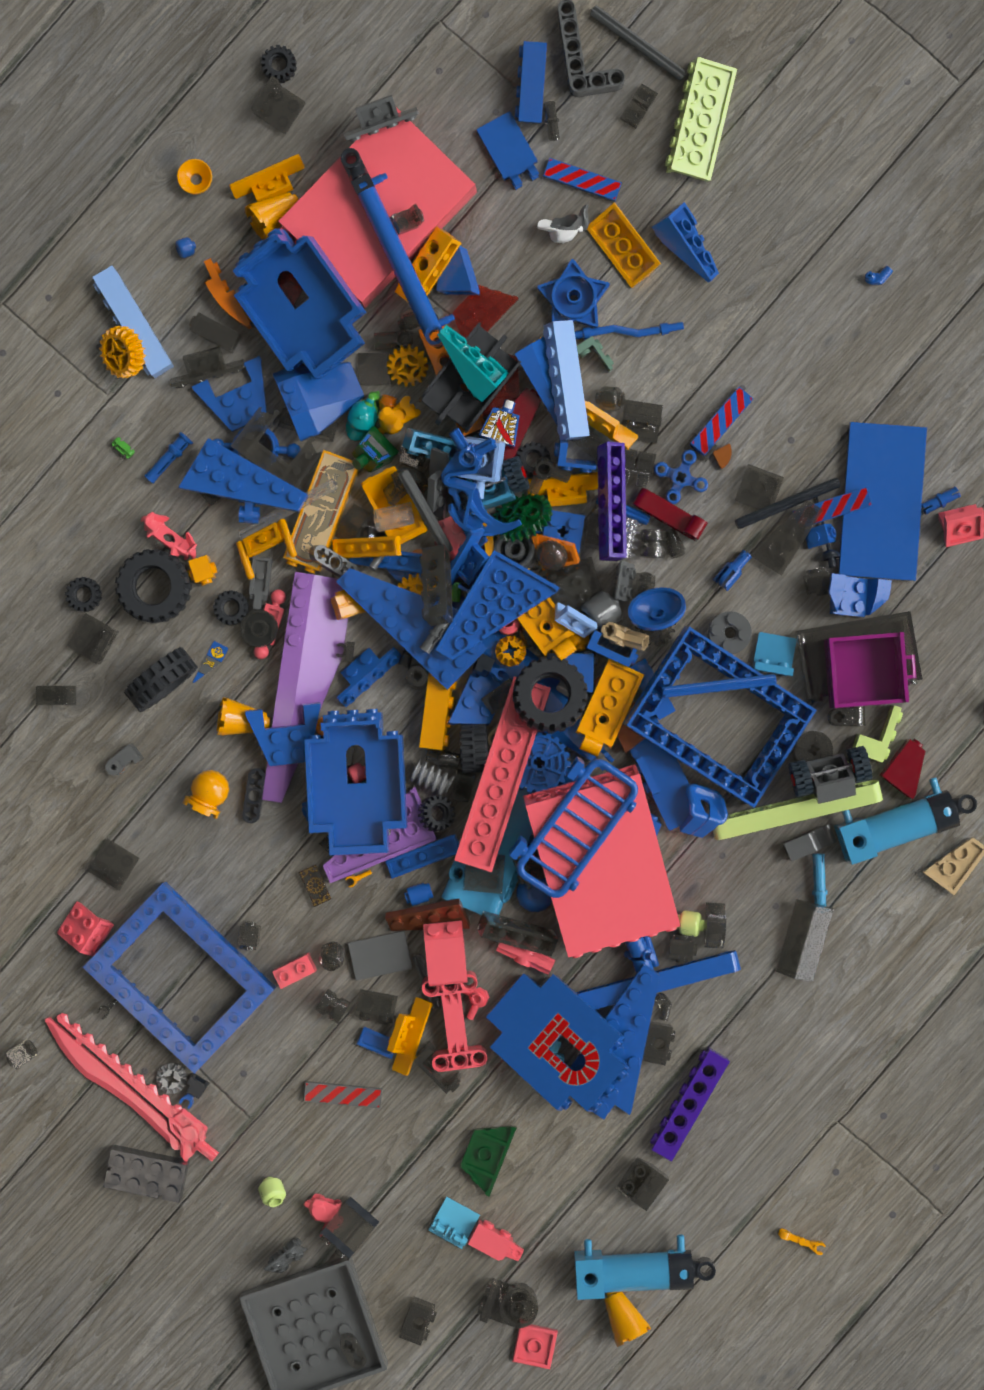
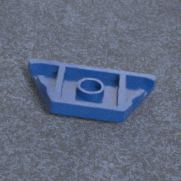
[447,664,505,726]

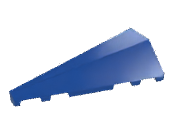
[515,337,558,427]

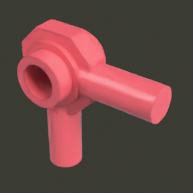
[464,987,490,1020]

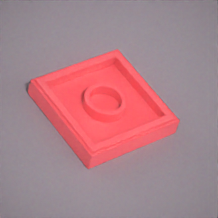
[512,1322,558,1369]

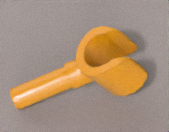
[345,870,372,888]

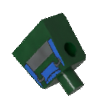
[352,426,399,473]

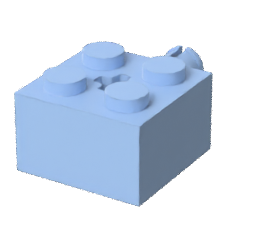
[458,436,505,499]

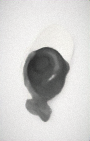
[537,205,589,243]

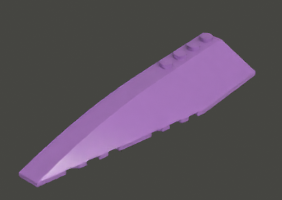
[263,572,348,803]

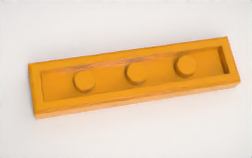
[332,536,401,559]

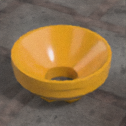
[177,159,212,195]

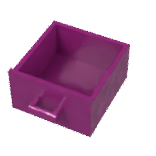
[824,632,916,708]

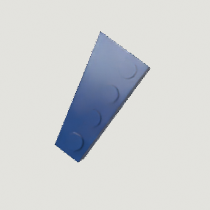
[515,41,547,123]

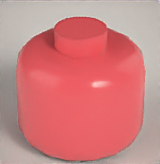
[347,763,366,784]

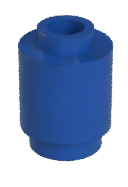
[404,883,434,906]

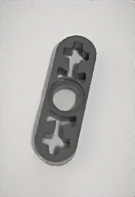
[309,545,358,578]

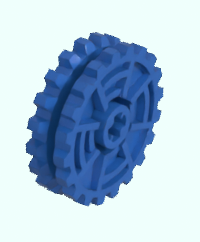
[519,732,571,794]

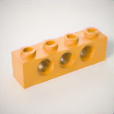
[395,226,461,302]

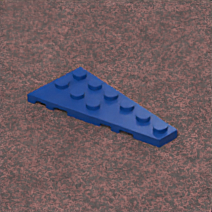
[178,438,308,512]

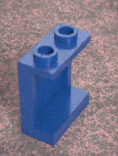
[586,630,638,667]

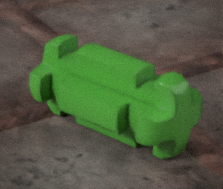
[112,437,135,459]

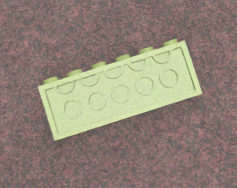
[665,57,737,182]

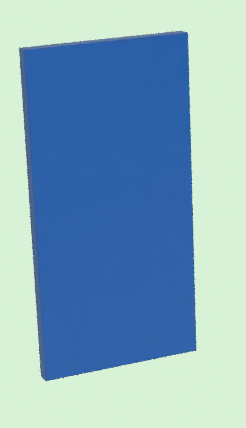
[838,422,927,581]

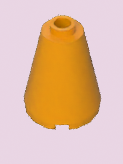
[245,192,299,240]
[217,697,270,736]
[604,1292,651,1347]

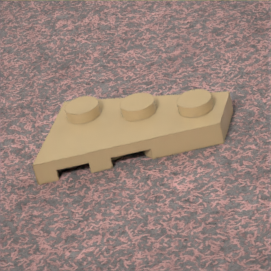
[922,837,984,895]

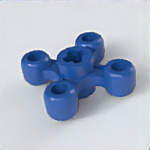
[654,450,708,504]

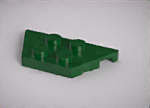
[460,1126,517,1197]

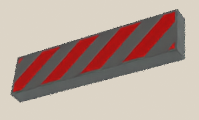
[304,1081,382,1108]

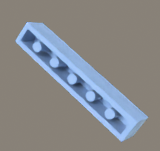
[93,266,174,378]
[543,320,590,441]

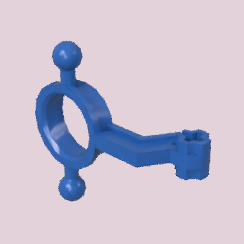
[213,425,301,524]

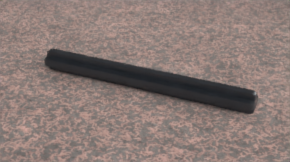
[735,478,841,529]

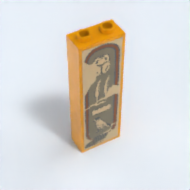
[283,450,359,574]

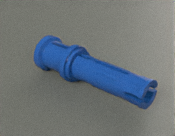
[144,431,193,484]

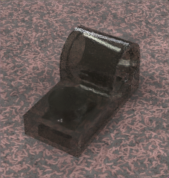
[36,686,77,705]

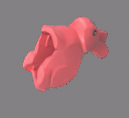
[304,1193,344,1239]

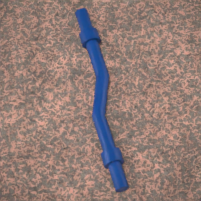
[575,322,684,340]

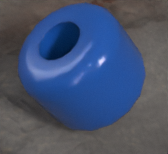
[175,237,196,259]

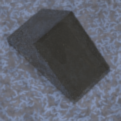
[335,504,371,539]

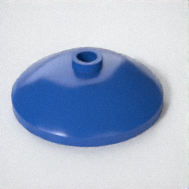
[628,587,686,631]

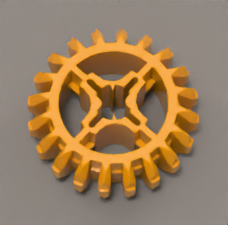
[99,326,146,378]

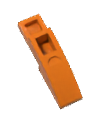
[204,258,252,329]

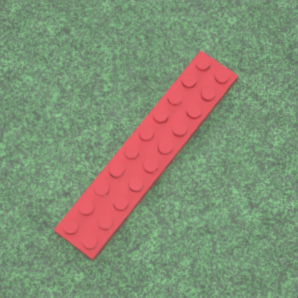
[454,676,551,873]

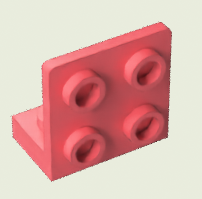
[57,901,114,957]

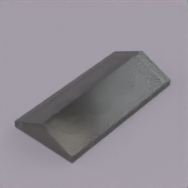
[776,899,834,981]

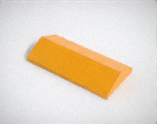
[587,203,661,288]

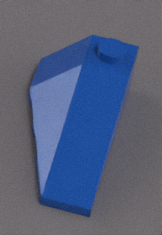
[652,202,719,283]

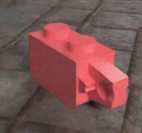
[468,1219,524,1261]

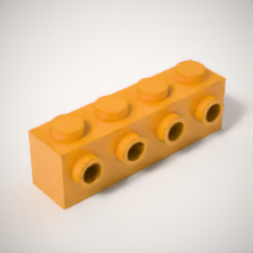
[419,673,457,750]

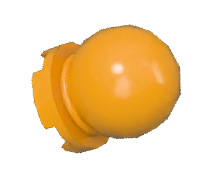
[182,770,229,819]

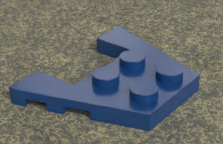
[192,356,267,432]
[245,702,321,766]

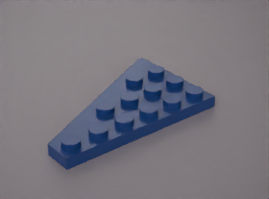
[435,550,560,661]

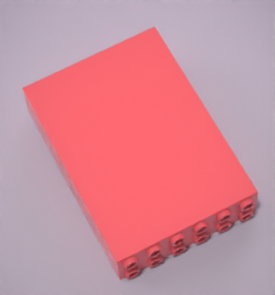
[279,107,477,308]
[523,765,680,958]

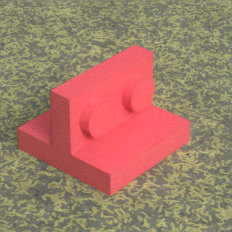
[938,504,984,547]

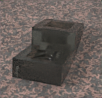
[620,84,658,129]

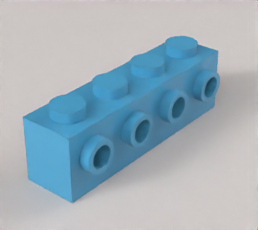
[402,428,458,461]

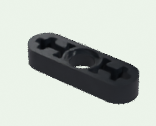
[242,768,266,823]

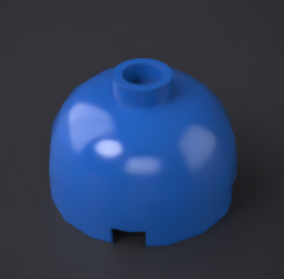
[516,874,552,912]

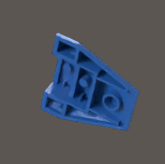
[273,362,365,441]

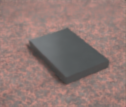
[348,930,413,981]

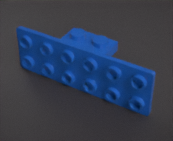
[630,715,690,831]

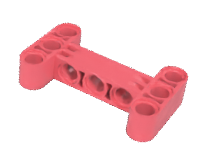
[422,970,487,1072]

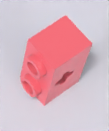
[272,952,317,989]

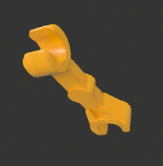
[778,1228,826,1255]

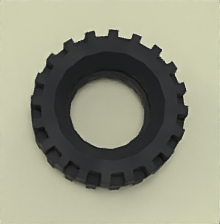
[124,647,198,713]

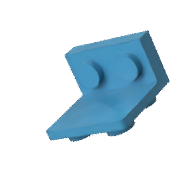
[752,632,797,676]

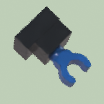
[471,654,506,683]
[179,1073,210,1109]

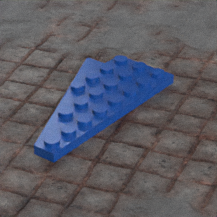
[336,568,488,690]
[569,964,660,1119]

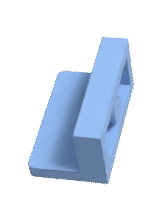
[555,602,597,638]

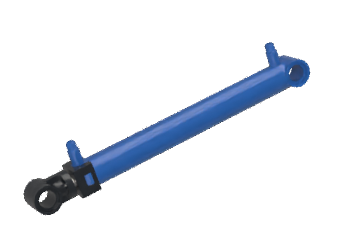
[341,148,455,347]

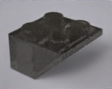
[615,1157,669,1211]

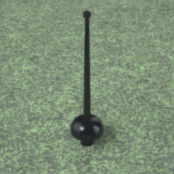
[816,497,841,568]

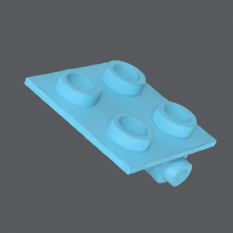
[428,1197,480,1249]

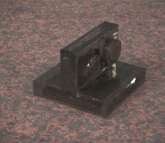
[621,399,663,444]

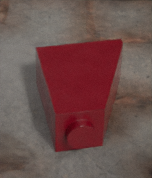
[879,739,926,799]

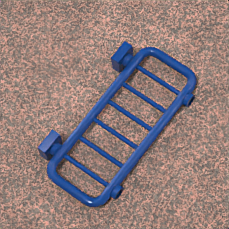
[509,756,638,898]

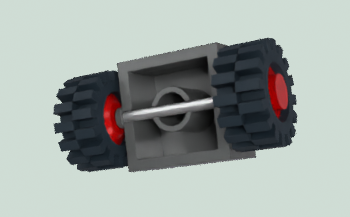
[789,746,873,804]

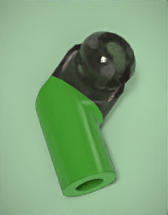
[450,577,469,602]

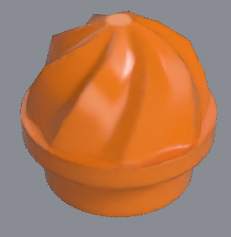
[378,394,397,410]

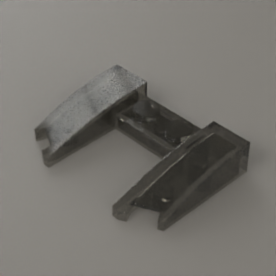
[230,407,322,488]

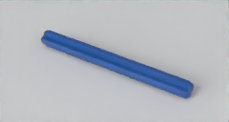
[662,674,777,698]

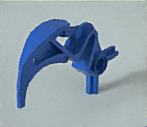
[441,428,522,536]

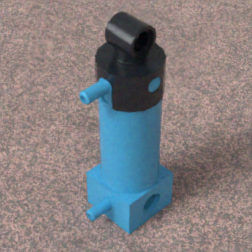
[834,777,977,865]
[574,1234,716,1300]

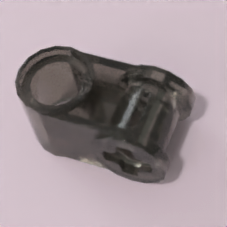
[827,706,866,726]

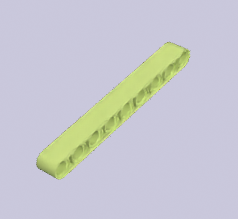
[713,780,883,840]

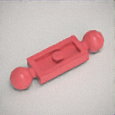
[254,589,286,659]

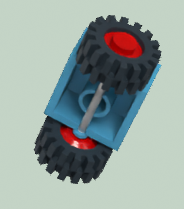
[448,456,530,511]

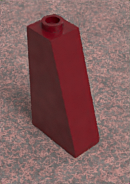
[503,388,541,461]

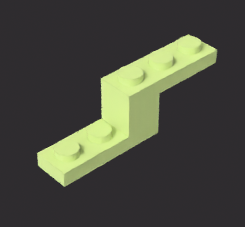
[847,705,903,763]

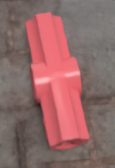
[496,936,555,975]

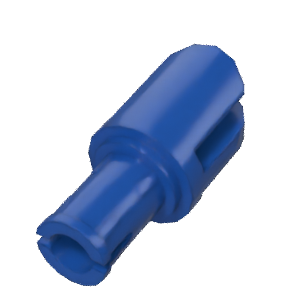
[713,549,752,591]

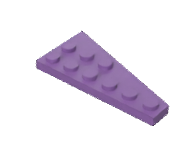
[323,787,437,883]

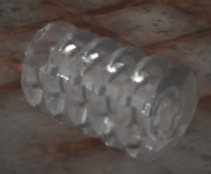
[626,518,642,558]

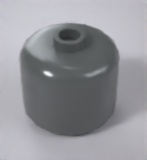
[580,591,622,634]

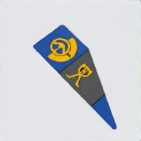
[193,641,228,683]

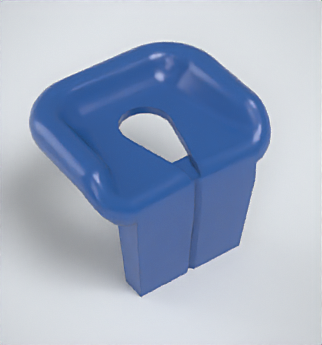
[679,784,728,838]

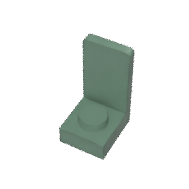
[577,336,614,373]

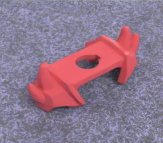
[140,512,197,560]

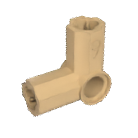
[601,622,649,651]

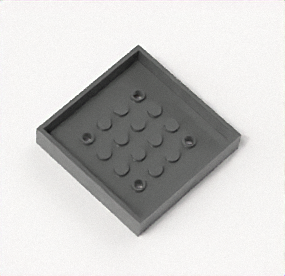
[240,1256,388,1390]

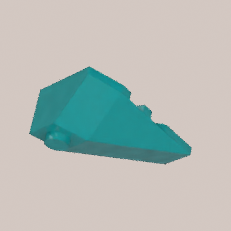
[437,325,509,402]

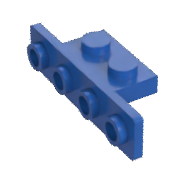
[439,528,489,588]
[337,647,403,707]

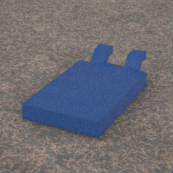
[476,111,539,190]

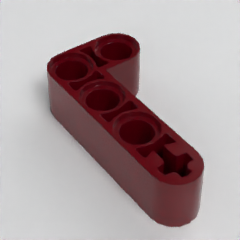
[632,487,708,541]

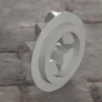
[156,1063,187,1094]

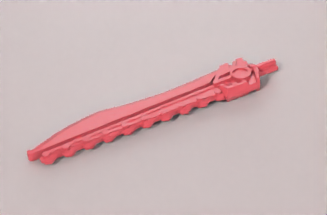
[45,1013,219,1162]

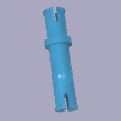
[812,853,828,912]

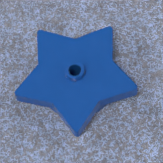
[537,259,610,328]

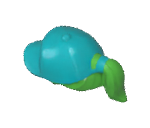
[346,391,380,441]

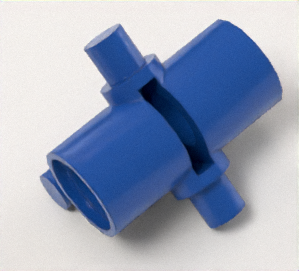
[624,936,659,974]

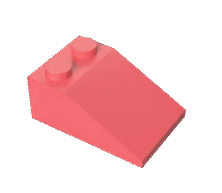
[423,921,468,986]

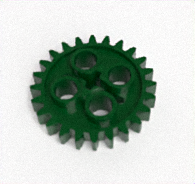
[493,493,553,542]

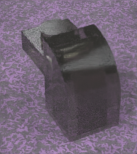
[383,468,428,506]
[704,902,726,948]

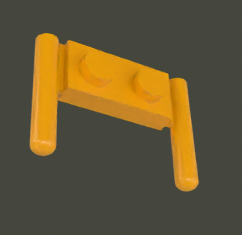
[236,519,297,579]

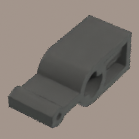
[782,824,837,862]

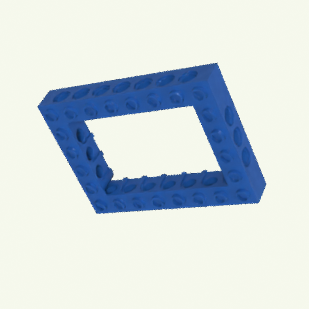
[623,626,817,808]
[83,882,276,1074]

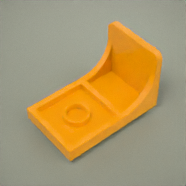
[361,466,428,544]

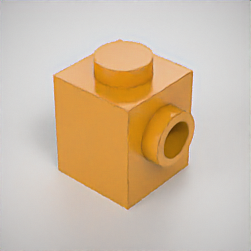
[188,555,218,586]

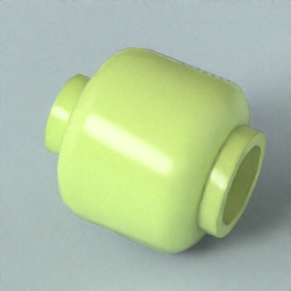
[676,910,705,937]
[258,1177,286,1207]

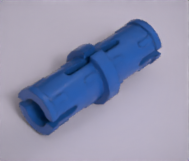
[921,486,961,515]

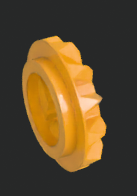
[495,636,526,666]

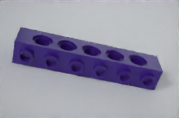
[597,441,627,562]
[650,1047,730,1162]

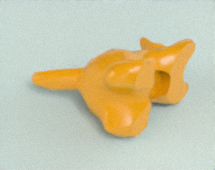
[378,396,421,435]

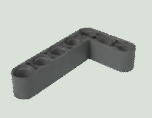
[558,0,625,97]

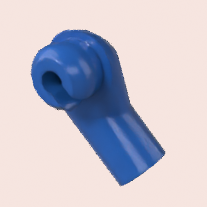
[865,266,893,285]

